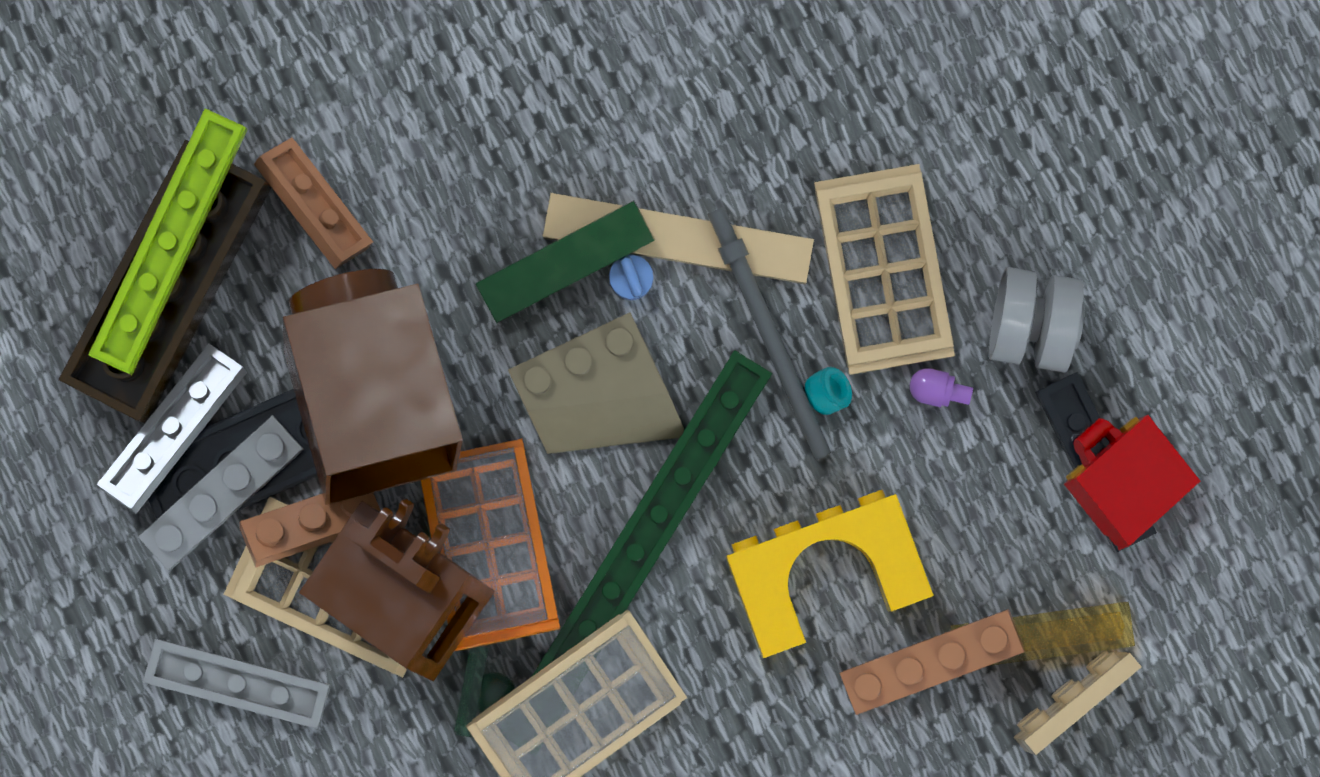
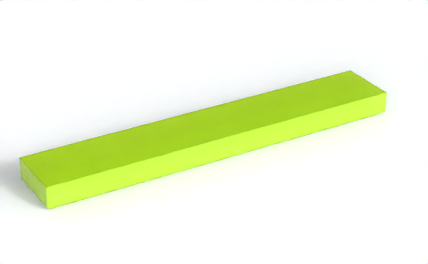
[88,108,248,375]

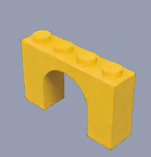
[725,489,934,658]

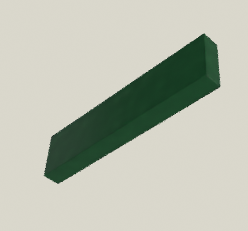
[476,200,655,323]

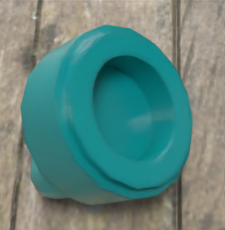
[805,366,852,415]

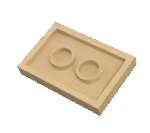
[1014,651,1141,755]

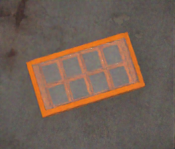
[421,439,560,651]

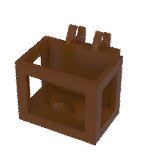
[299,499,495,682]

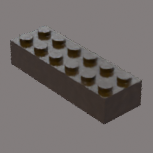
[58,139,272,424]

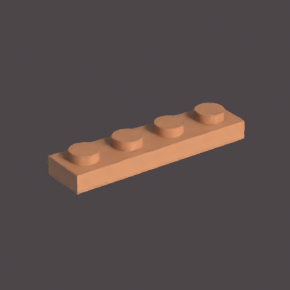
[840,609,1026,715]

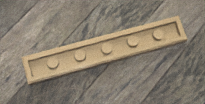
[543,193,814,285]

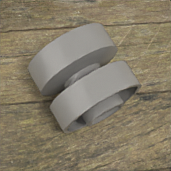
[989,267,1085,373]

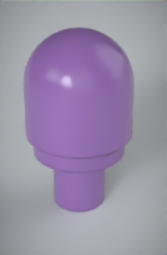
[910,368,973,408]

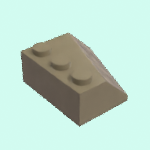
[508,312,684,454]

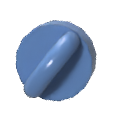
[609,255,653,300]

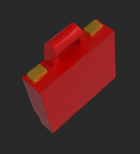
[1064,415,1201,550]

